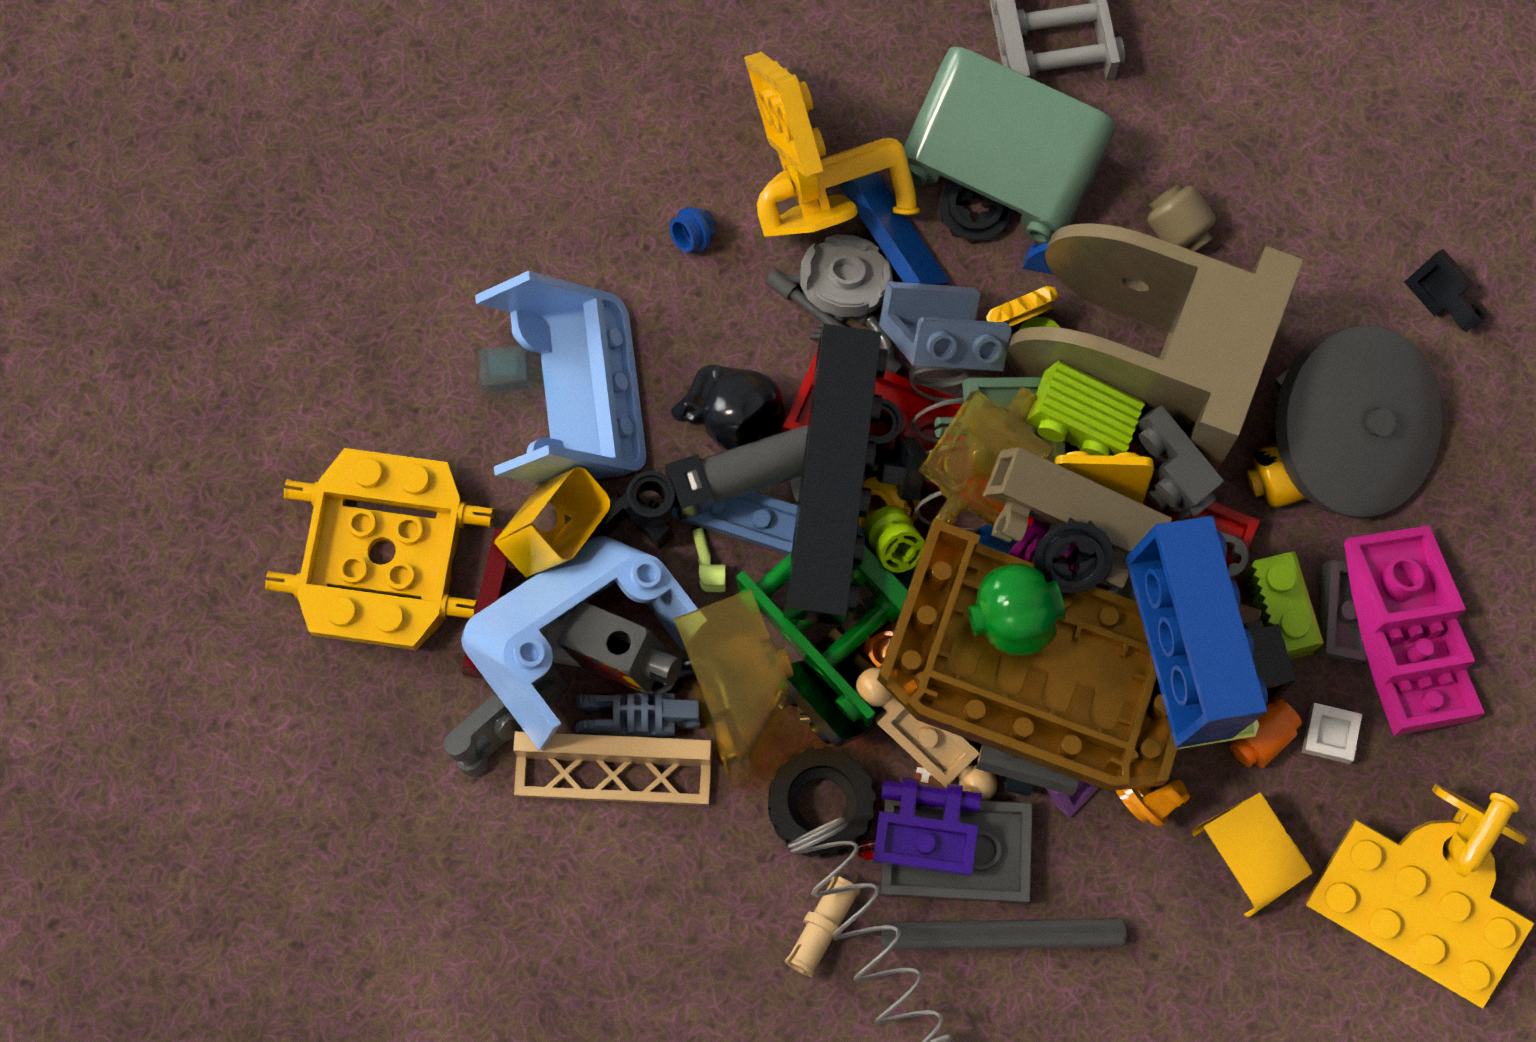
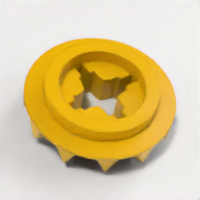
[986,286,1059,327]

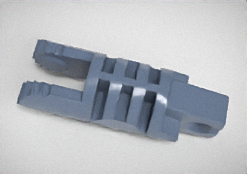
[575,693,700,737]

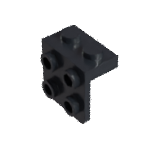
[772,626,884,747]

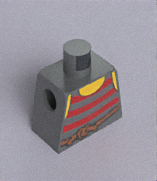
[557,601,682,693]

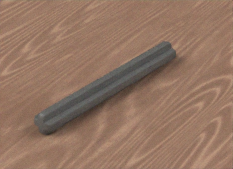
[880,919,1127,950]

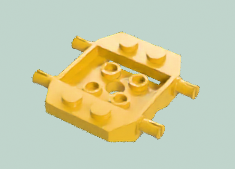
[265,448,494,650]

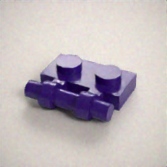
[872,777,982,877]

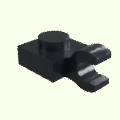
[1404,249,1489,332]

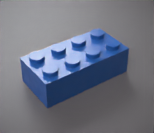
[1125,516,1268,748]

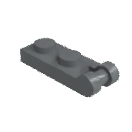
[444,663,569,777]

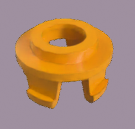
[1115,779,1190,828]

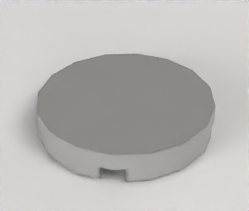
[800,234,893,317]

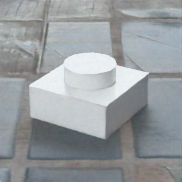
[1301,703,1362,764]

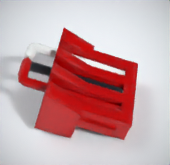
[857,839,875,861]

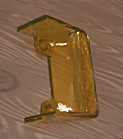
[674,589,794,790]

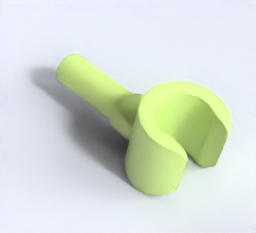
[692,528,726,592]

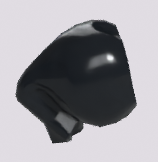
[670,365,784,450]

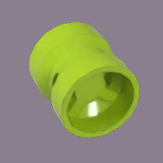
[864,506,925,573]

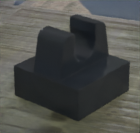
[872,436,929,501]

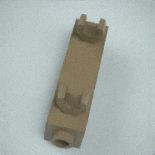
[983,447,1172,589]

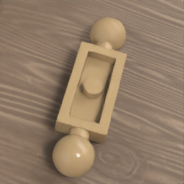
[856,667,998,801]

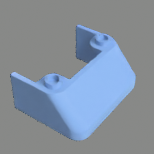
[475,271,646,484]
[461,536,708,751]

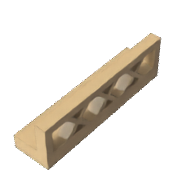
[513,731,712,806]

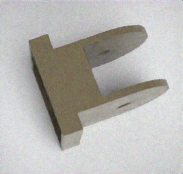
[1006,223,1303,471]

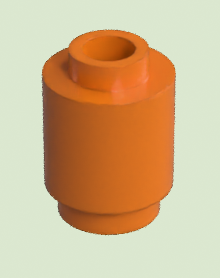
[1229,696,1302,768]

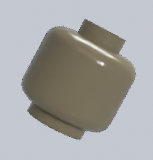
[1147,183,1217,252]

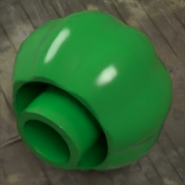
[968,563,1065,657]

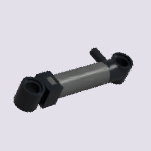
[625,398,903,529]

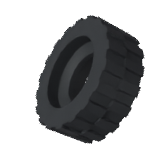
[768,746,876,859]

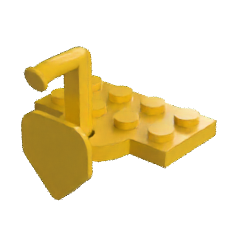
[744,52,920,237]
[1305,783,1535,1009]

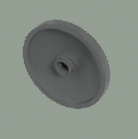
[1275,325,1443,517]

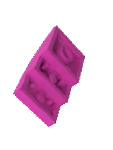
[1344,526,1485,736]

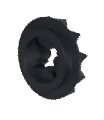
[939,181,1013,243]
[1032,517,1114,594]

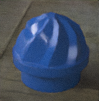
[669,207,717,253]

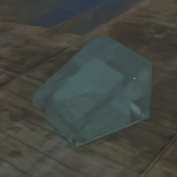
[479,345,530,395]

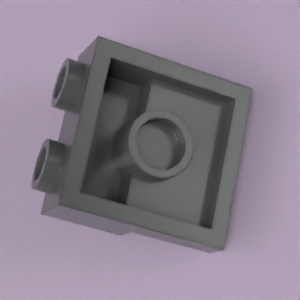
[1128,405,1224,521]

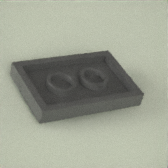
[880,799,1032,904]

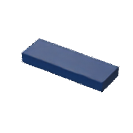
[840,172,950,285]

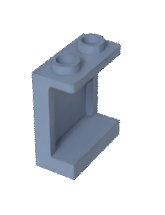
[879,281,1012,371]

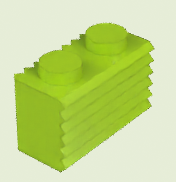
[1026,360,1145,456]
[1242,551,1324,659]

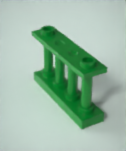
[736,545,908,728]

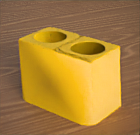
[494,467,610,577]
[1192,792,1313,917]

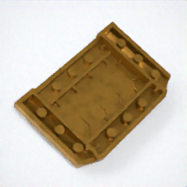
[877,519,1178,791]

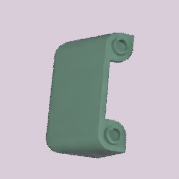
[903,47,1115,244]

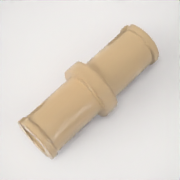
[785,876,861,978]

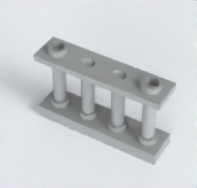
[989,0,1125,81]

